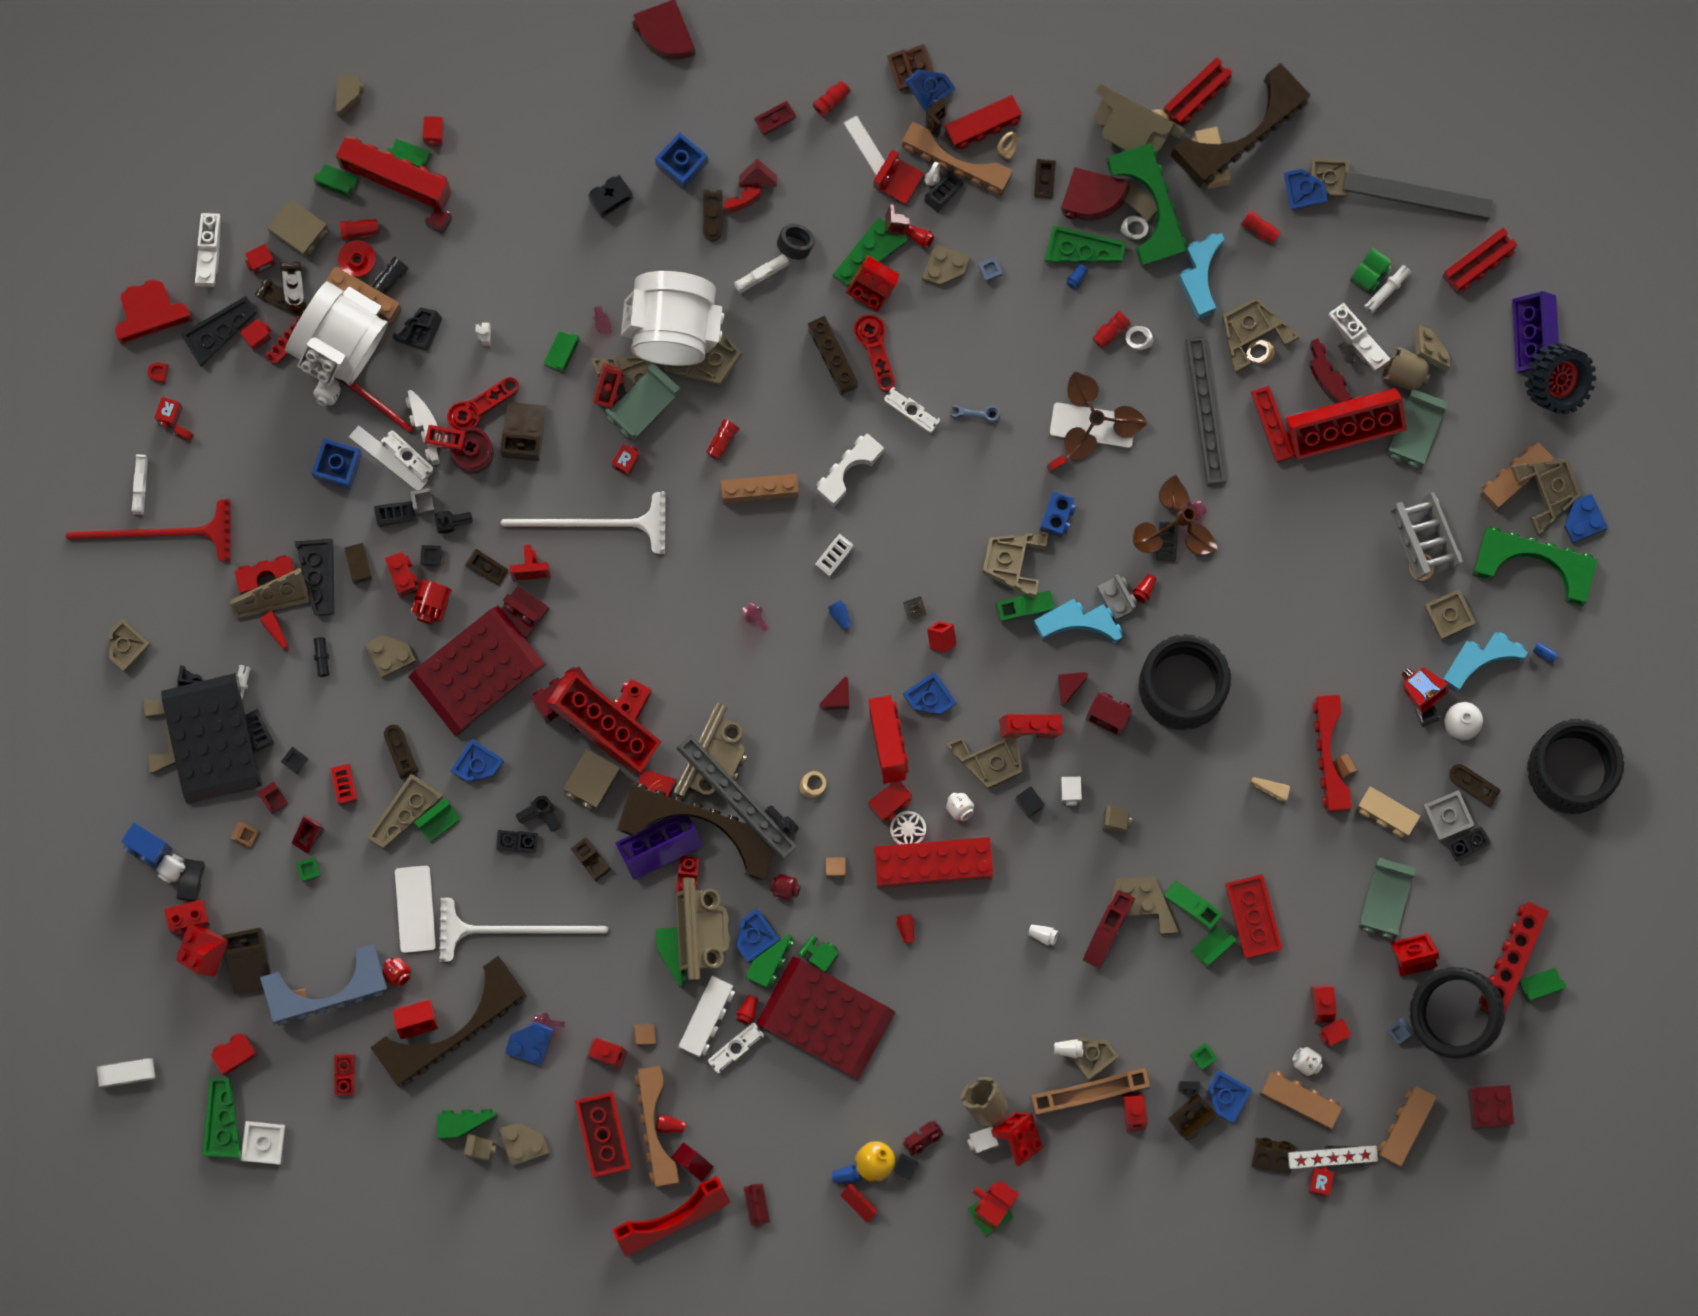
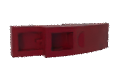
[1309,338,1352,404]
[1083,890,1135,969]

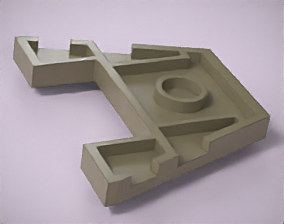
[1222,297,1300,373]
[664,328,742,386]
[591,356,652,394]
[1510,459,1581,534]
[983,532,1049,599]
[143,699,176,774]
[946,713,1022,789]
[1110,876,1178,938]

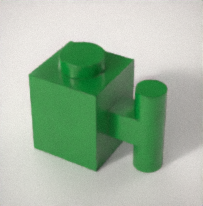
[798,935,838,973]

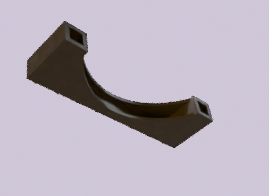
[1170,63,1311,187]
[616,783,774,881]
[370,956,527,1087]

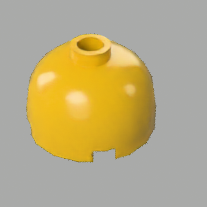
[855,1141,895,1182]

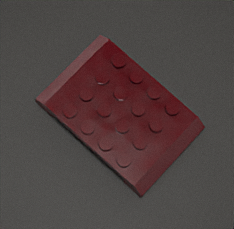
[408,605,546,737]
[755,956,895,1081]

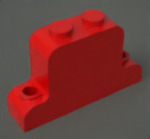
[115,280,192,344]

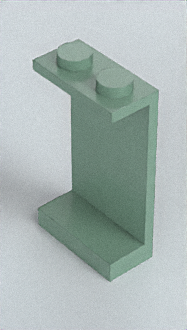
[605,363,681,441]
[1386,389,1448,469]
[1359,858,1416,939]

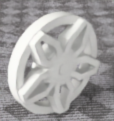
[890,811,926,845]

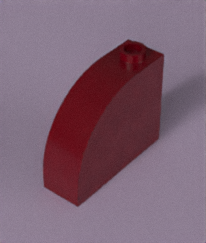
[632,0,696,60]
[1061,167,1130,220]

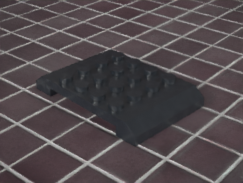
[161,673,262,804]

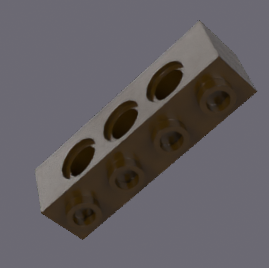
[808,316,858,395]

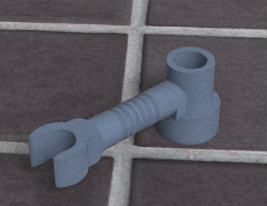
[950,405,1000,424]

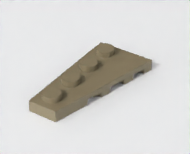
[230,568,310,619]

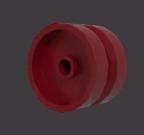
[450,427,494,474]

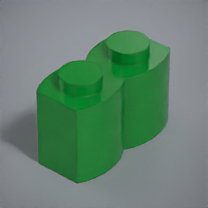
[1350,248,1392,293]

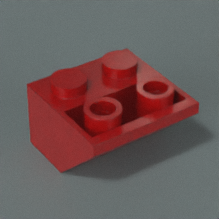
[846,255,900,312]

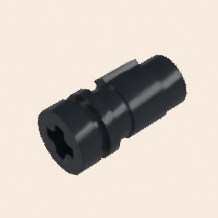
[372,257,409,294]

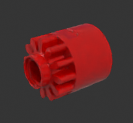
[411,580,452,625]

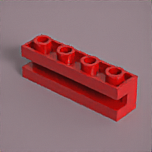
[1163,57,1233,126]
[944,95,1022,150]
[1442,227,1518,294]

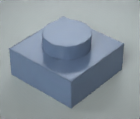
[978,257,1003,282]
[1386,1017,1414,1045]

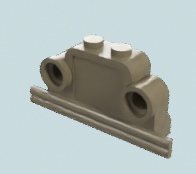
[1095,83,1185,152]
[673,702,748,797]
[675,878,730,980]

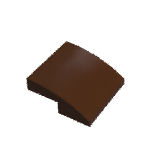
[887,44,934,90]

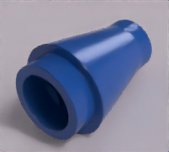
[828,600,852,630]
[832,1164,862,1184]

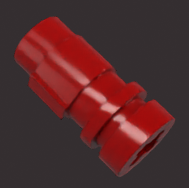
[812,81,851,118]
[1241,210,1281,244]
[339,219,379,240]
[1092,311,1131,349]
[706,419,740,460]

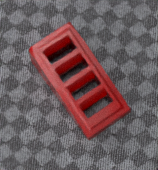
[424,425,466,450]
[260,610,289,652]
[330,764,358,806]

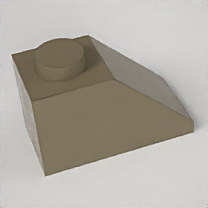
[336,75,365,117]
[1102,805,1132,833]

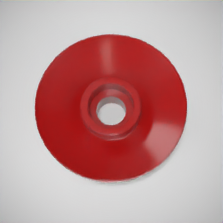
[338,240,376,277]

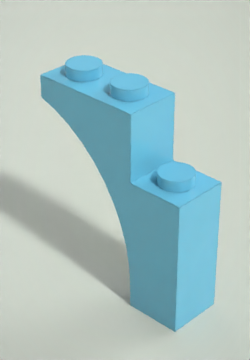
[1179,233,1225,320]
[1033,599,1123,644]
[1443,632,1528,692]

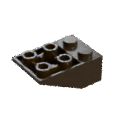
[500,402,546,461]
[222,927,271,995]

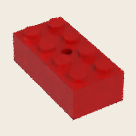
[868,695,909,784]
[575,1091,632,1179]

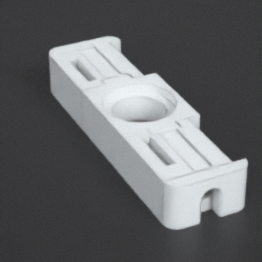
[734,254,789,294]
[884,387,940,434]
[381,431,433,482]
[131,454,148,515]
[708,1023,764,1074]

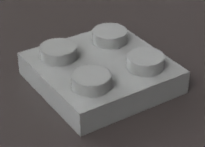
[1423,790,1475,841]

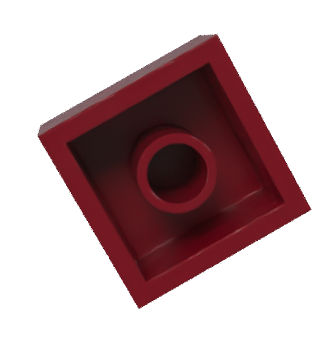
[1086,692,1133,737]
[1468,1085,1514,1129]

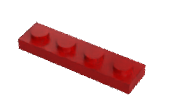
[1251,386,1295,463]

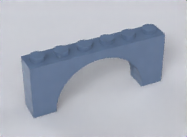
[260,944,387,1026]

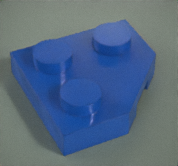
[905,70,956,111]
[1284,169,1328,210]
[1564,494,1608,544]
[903,672,956,715]
[450,739,504,782]
[737,909,780,963]
[505,1022,554,1066]
[1208,1070,1252,1124]

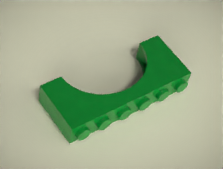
[1105,143,1187,266]
[1472,527,1598,606]

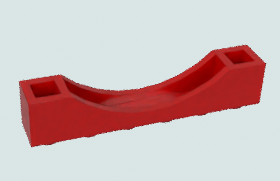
[1312,694,1352,813]
[612,1176,731,1257]

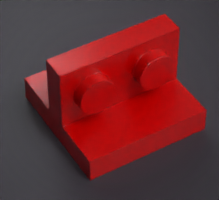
[509,545,551,581]
[1390,933,1439,977]

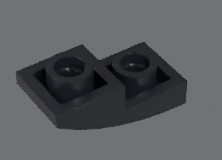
[1447,827,1491,862]
[496,830,538,853]
[176,859,205,902]

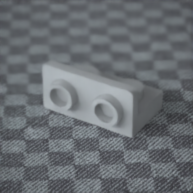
[1097,574,1137,621]

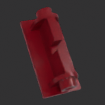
[902,1120,944,1157]
[744,1184,770,1226]

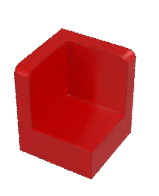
[927,621,956,653]

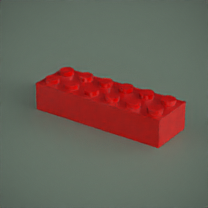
[336,136,451,211]
[1286,388,1407,460]
[546,672,662,773]
[874,837,993,888]

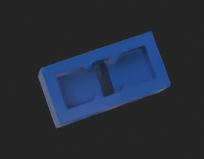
[1040,491,1076,538]

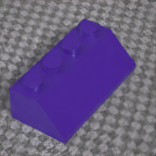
[1512,291,1559,373]
[615,816,703,880]

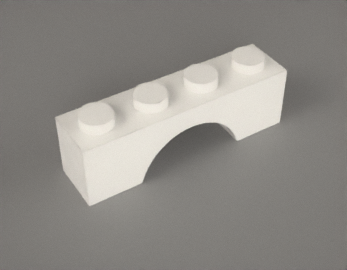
[816,433,884,507]

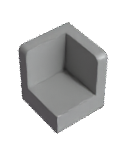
[410,488,435,515]

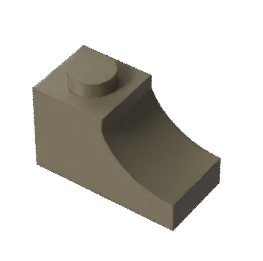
[464,1135,497,1161]

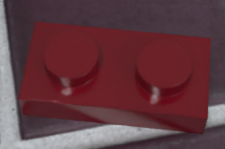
[754,101,796,136]

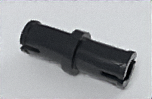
[313,637,330,677]

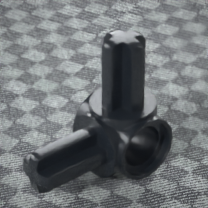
[434,511,472,534]
[516,796,561,832]
[764,805,799,838]

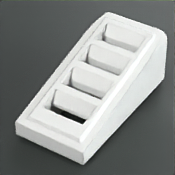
[815,534,854,577]

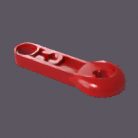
[854,314,895,392]
[447,377,519,430]

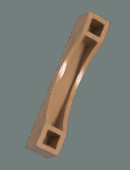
[902,121,1013,195]
[635,1066,679,1188]
[1030,1068,1150,1116]

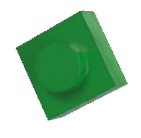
[296,857,321,882]
[1190,1043,1217,1071]

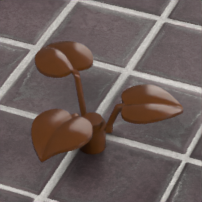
[1064,372,1147,460]
[1133,475,1218,555]

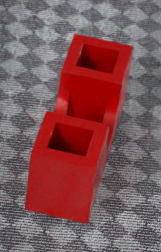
[234,555,295,595]
[999,714,1063,738]

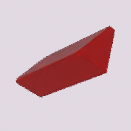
[841,1184,878,1222]

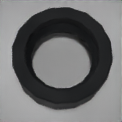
[777,224,815,260]

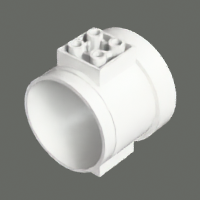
[621,271,724,366]
[285,281,388,386]

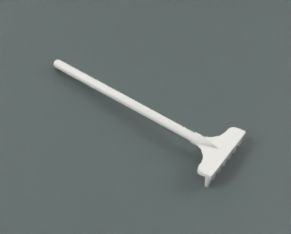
[500,491,665,554]
[439,898,609,962]

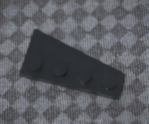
[181,296,256,367]
[294,539,334,616]

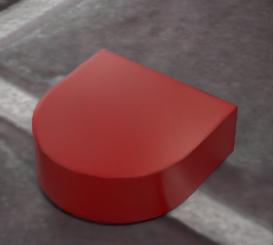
[147,362,169,384]
[174,425,194,442]
[1047,455,1067,472]

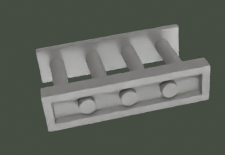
[1388,492,1463,580]

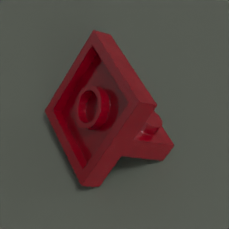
[501,586,549,639]

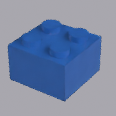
[655,132,708,189]
[312,438,362,490]
[121,822,172,867]

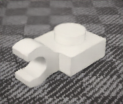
[475,323,491,346]

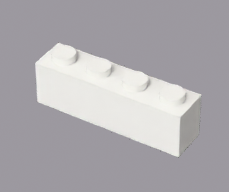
[678,976,735,1058]

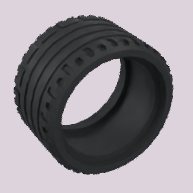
[1138,634,1231,730]
[1527,718,1624,814]
[1409,967,1505,1058]

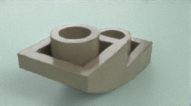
[1124,182,1157,222]

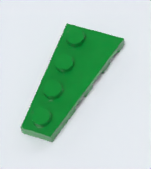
[833,217,908,287]
[1044,225,1126,262]
[202,1077,242,1158]

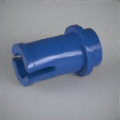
[1066,264,1088,289]
[1533,641,1559,664]

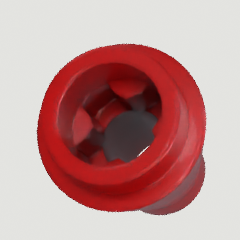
[905,225,934,248]
[1133,574,1157,603]
[895,914,915,943]
[736,995,758,1025]
[656,1114,685,1133]

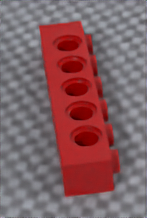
[1478,901,1549,1015]

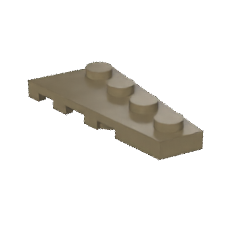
[367,774,443,849]

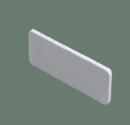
[1050,403,1133,448]
[395,866,436,953]

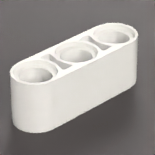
[97,1059,155,1088]

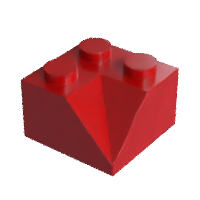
[176,924,228,977]

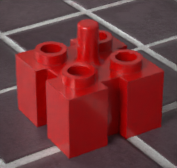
[973,1180,1019,1231]

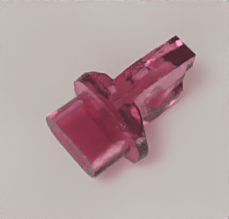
[593,305,612,333]
[1187,500,1207,520]
[742,602,768,631]
[533,1013,565,1027]

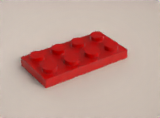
[1225,874,1283,959]

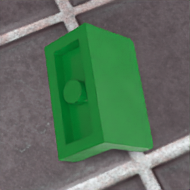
[387,139,430,168]
[313,164,358,198]
[544,331,580,373]
[415,798,460,842]
[1191,926,1236,968]
[1519,968,1567,1002]

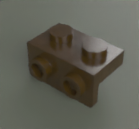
[925,97,948,136]
[1168,1094,1217,1141]
[1252,1137,1295,1174]

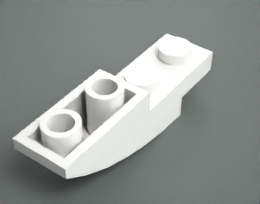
[195,213,220,287]
[1329,303,1391,373]
[405,390,443,465]

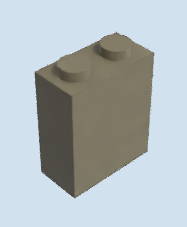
[267,199,328,259]
[563,749,621,811]

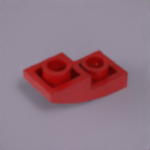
[724,187,761,214]
[675,856,700,897]
[334,1053,355,1096]

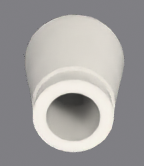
[1028,924,1058,946]
[1054,1039,1083,1059]

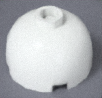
[1444,702,1483,741]

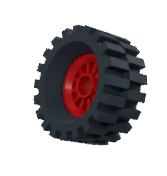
[1524,343,1596,415]

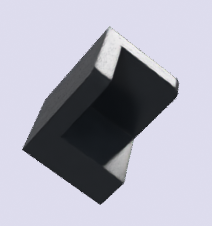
[1015,787,1045,818]

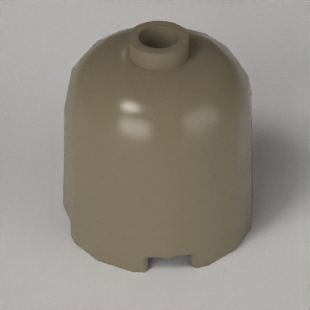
[1382,345,1430,391]
[961,1077,1008,1127]

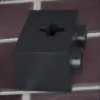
[588,175,633,218]

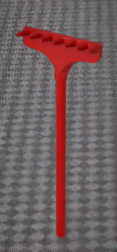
[265,309,414,433]
[65,498,231,562]

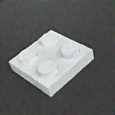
[241,1121,286,1165]

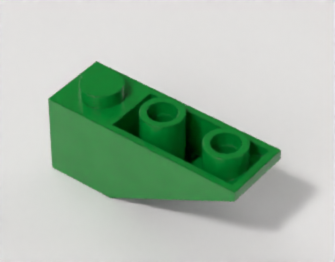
[995,590,1055,623]
[1163,880,1223,932]
[656,927,686,988]
[745,934,794,989]
[437,1109,498,1140]

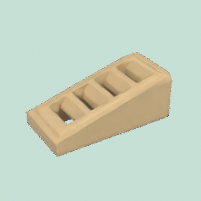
[1250,777,1290,803]

